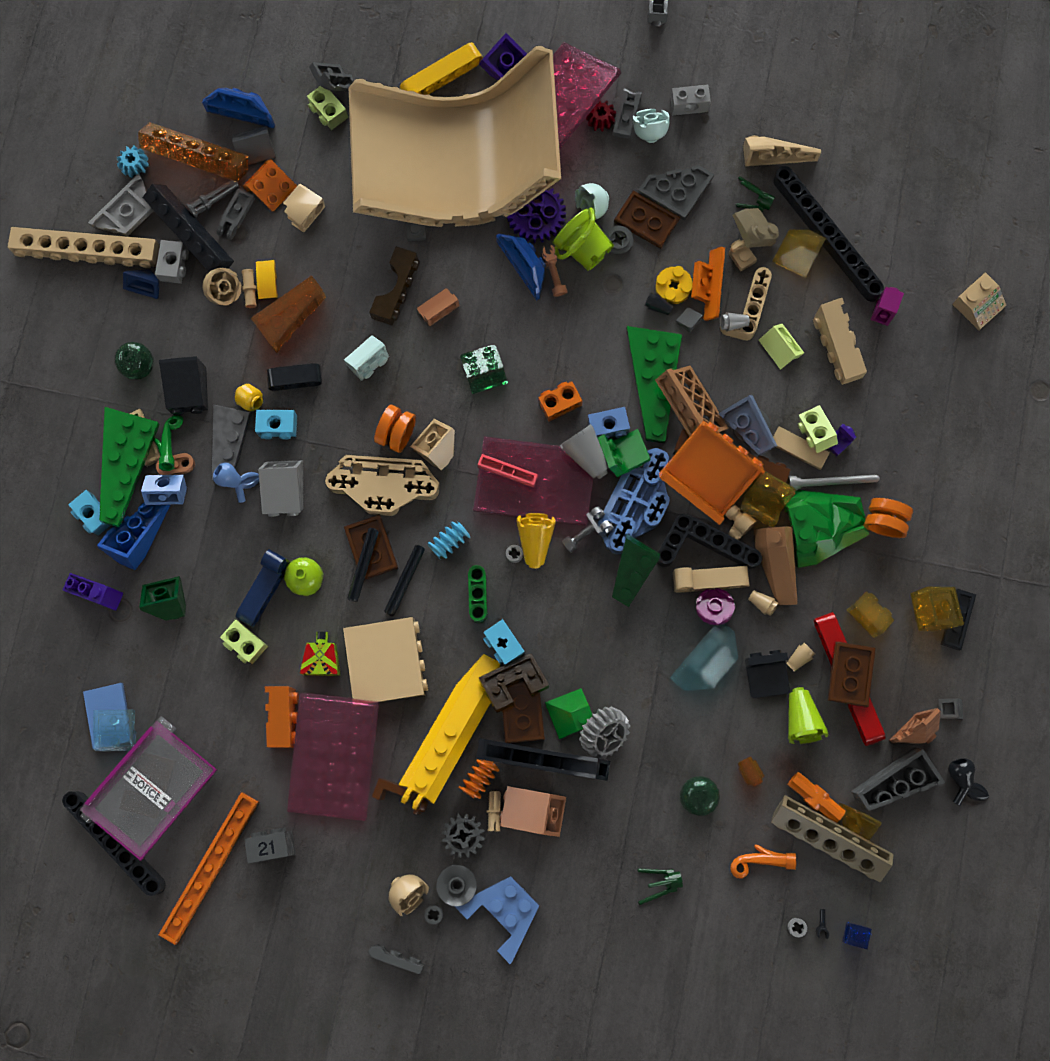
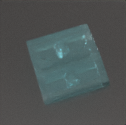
[93,709,136,751]

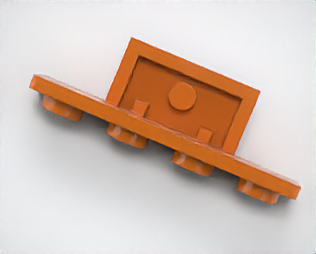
[691,247,725,321]

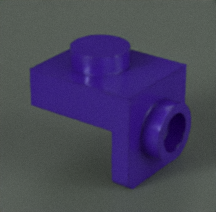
[828,424,856,457]

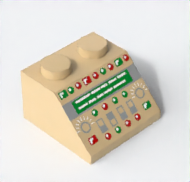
[952,272,1006,330]

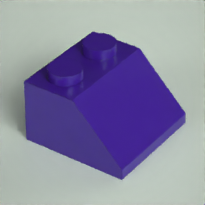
[479,33,527,80]

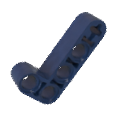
[235,549,290,627]

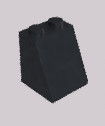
[159,356,208,415]

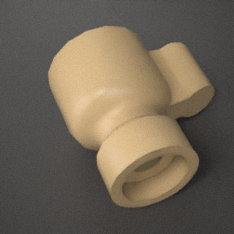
[725,504,756,540]

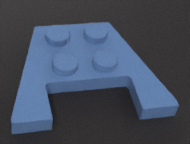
[455,876,539,964]

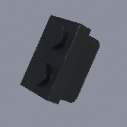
[745,650,790,698]

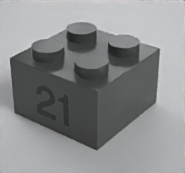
[244,828,296,863]

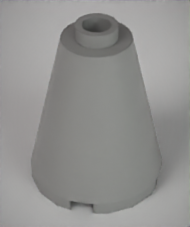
[559,424,609,479]

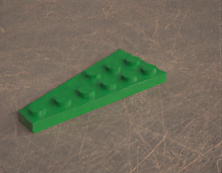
[626,326,682,443]
[99,407,160,527]

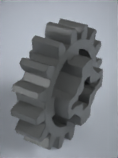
[442,814,485,858]

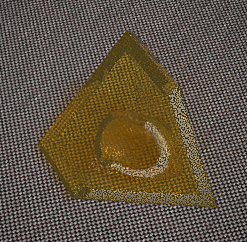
[839,803,882,840]

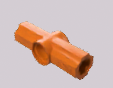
[787,772,846,823]

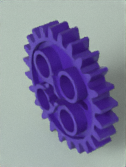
[507,188,566,243]

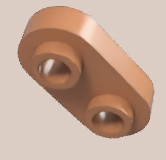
[156,453,195,475]

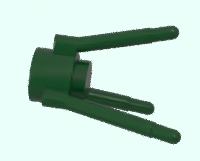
[735,176,775,212]
[637,868,683,905]

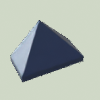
[123,269,159,299]

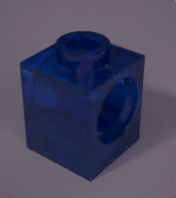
[842,921,872,950]

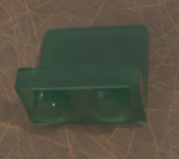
[460,345,508,394]

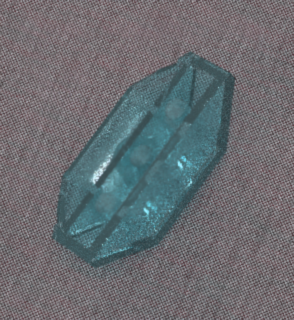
[670,623,738,691]

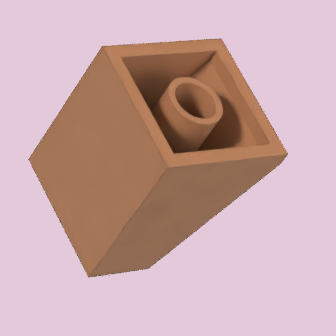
[500,786,566,837]

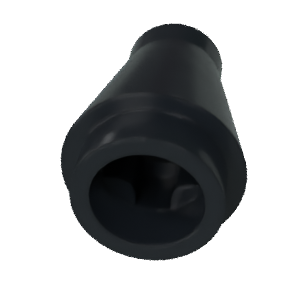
[644,292,673,315]

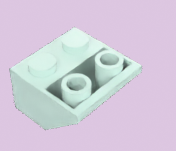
[344,336,389,381]

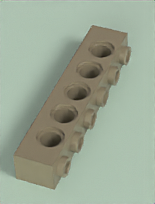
[771,795,894,882]

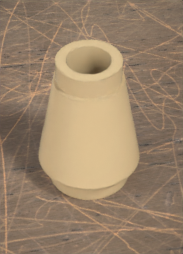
[748,590,779,616]
[786,643,815,672]

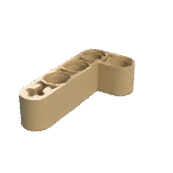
[720,267,772,341]
[673,566,750,593]

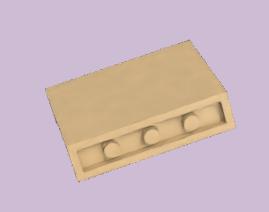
[343,617,428,707]

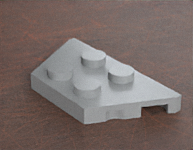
[88,174,153,237]

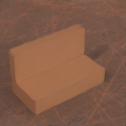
[417,288,459,327]

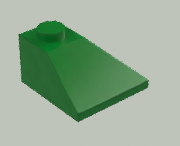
[545,688,592,739]

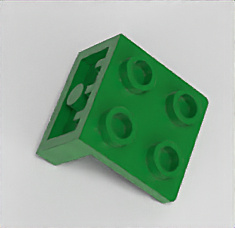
[598,429,651,477]

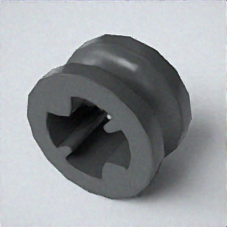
[424,905,443,924]

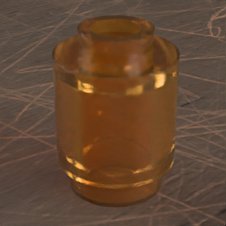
[737,756,765,787]

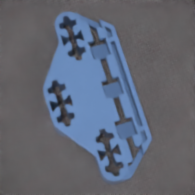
[598,448,670,554]

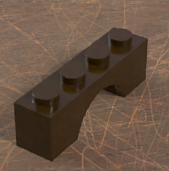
[369,246,420,326]

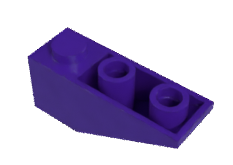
[63,573,124,611]

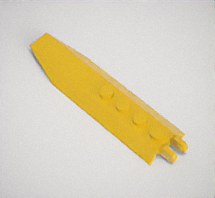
[398,654,500,810]

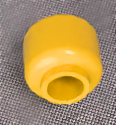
[235,384,263,411]

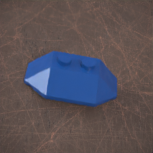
[202,88,275,128]
[496,234,546,300]

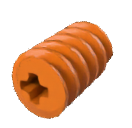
[458,759,500,799]

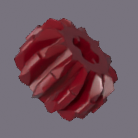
[585,99,616,132]

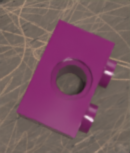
[870,287,904,326]

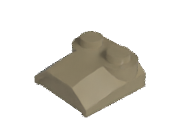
[733,208,779,248]

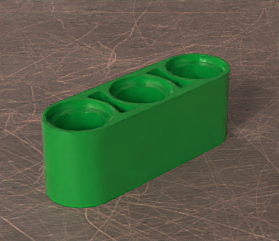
[468,565,488,623]

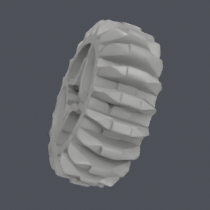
[579,706,630,759]

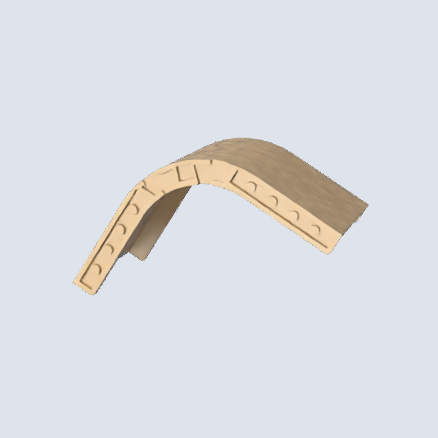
[349,46,561,227]

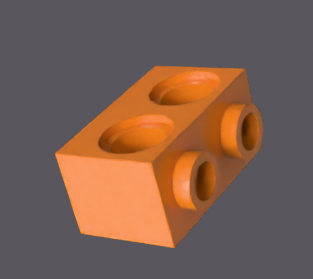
[538,381,582,422]

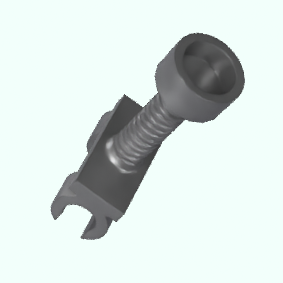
[562,506,614,553]

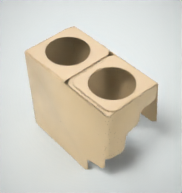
[283,184,325,232]

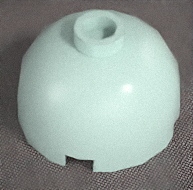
[633,109,670,143]
[575,183,609,220]

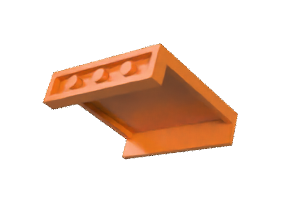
[659,420,765,525]

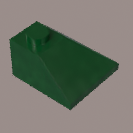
[139,576,186,621]

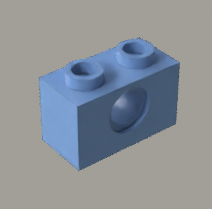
[587,407,630,438]
[141,475,187,505]

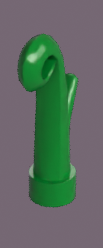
[154,415,183,471]

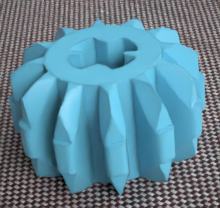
[117,146,149,178]

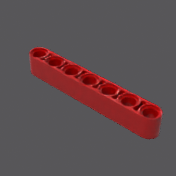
[813,612,886,746]

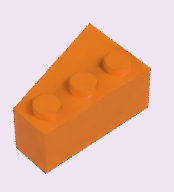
[265,686,299,748]

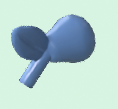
[213,462,259,503]

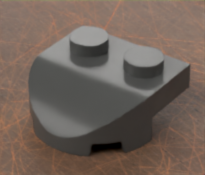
[309,62,353,91]

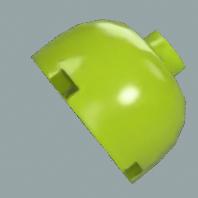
[284,558,324,596]

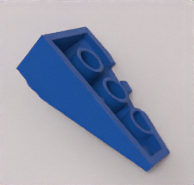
[97,502,170,570]

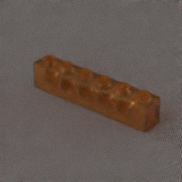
[138,122,248,182]

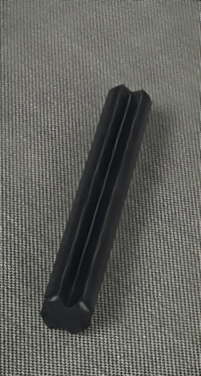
[347,528,379,602]
[384,545,425,616]

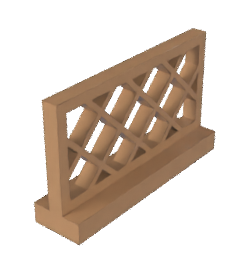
[655,366,729,437]

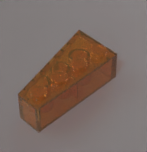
[251,275,326,354]

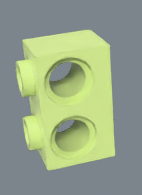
[307,86,349,130]
[798,405,838,453]
[220,620,268,664]

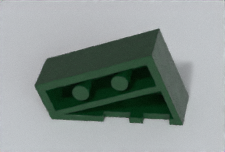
[612,533,660,607]

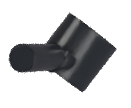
[815,909,829,939]

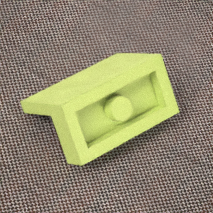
[759,324,804,370]

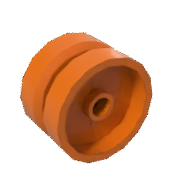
[374,404,416,453]
[864,498,913,538]

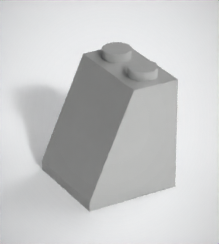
[258,460,303,517]

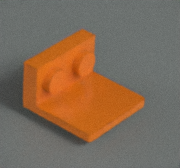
[242,159,297,212]

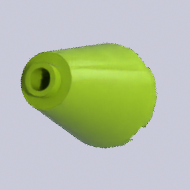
[788,687,829,744]

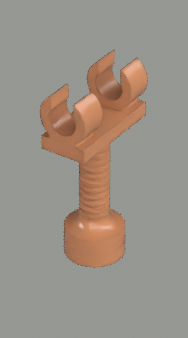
[542,245,568,297]

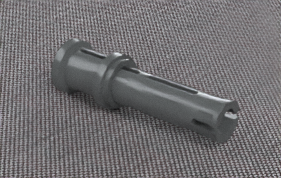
[186,178,240,218]

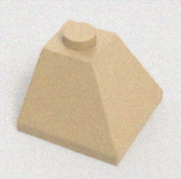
[410,419,455,471]

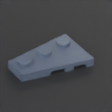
[718,395,777,455]

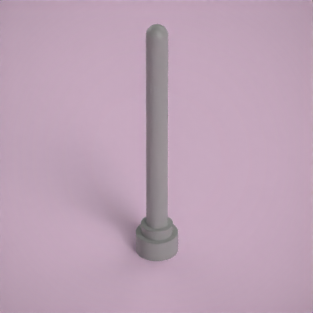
[787,475,880,491]

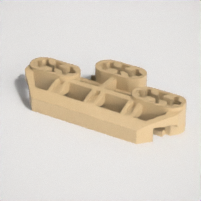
[325,455,439,516]

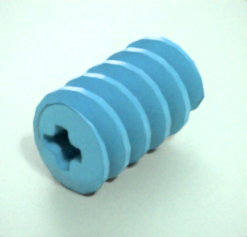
[427,521,471,560]

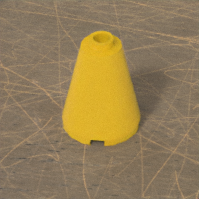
[517,513,556,569]

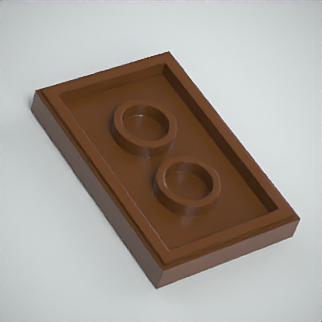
[614,190,680,249]
[344,514,398,580]
[827,641,876,707]
[502,682,545,744]

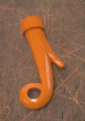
[730,844,796,879]

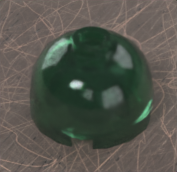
[114,341,154,380]
[680,776,720,816]

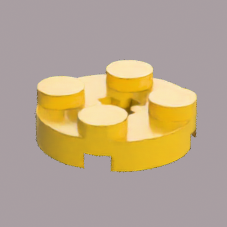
[655,266,693,304]

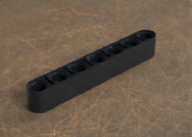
[62,791,166,896]

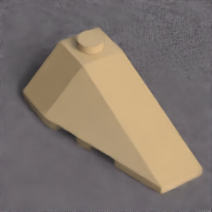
[743,135,821,166]

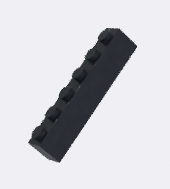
[142,184,234,272]

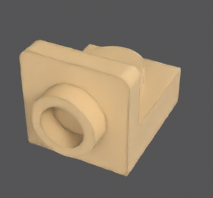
[729,239,757,271]

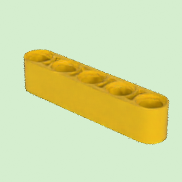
[400,42,483,95]

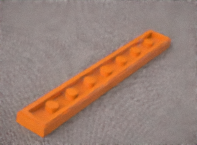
[158,792,259,945]

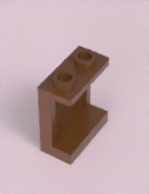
[372,778,429,815]

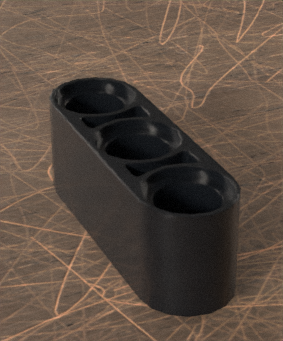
[267,363,322,391]

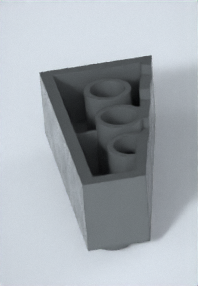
[850,747,945,811]

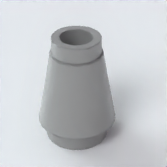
[720,312,750,331]

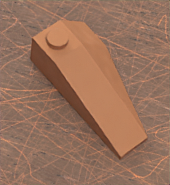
[889,708,940,744]

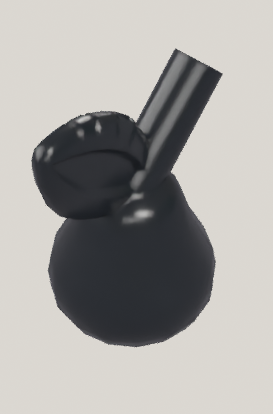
[948,758,989,806]

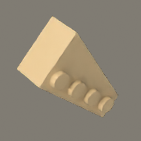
[813,298,867,385]

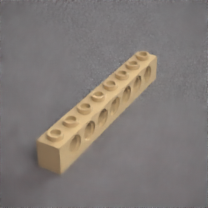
[8,227,160,268]

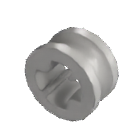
[506,545,523,563]
[787,918,807,937]

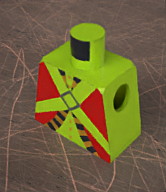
[300,632,340,676]

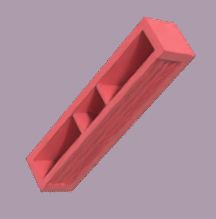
[478,454,538,488]

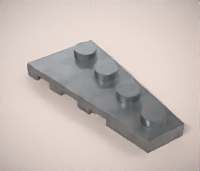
[212,404,251,480]

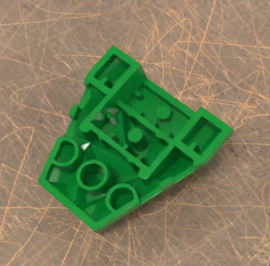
[781,490,869,568]

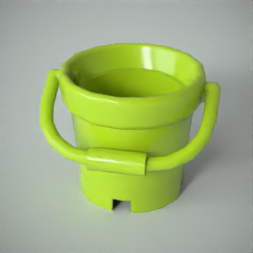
[553,207,614,271]

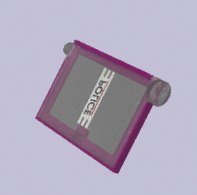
[80,716,217,861]

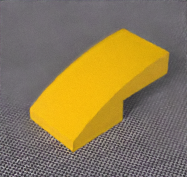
[256,260,278,299]

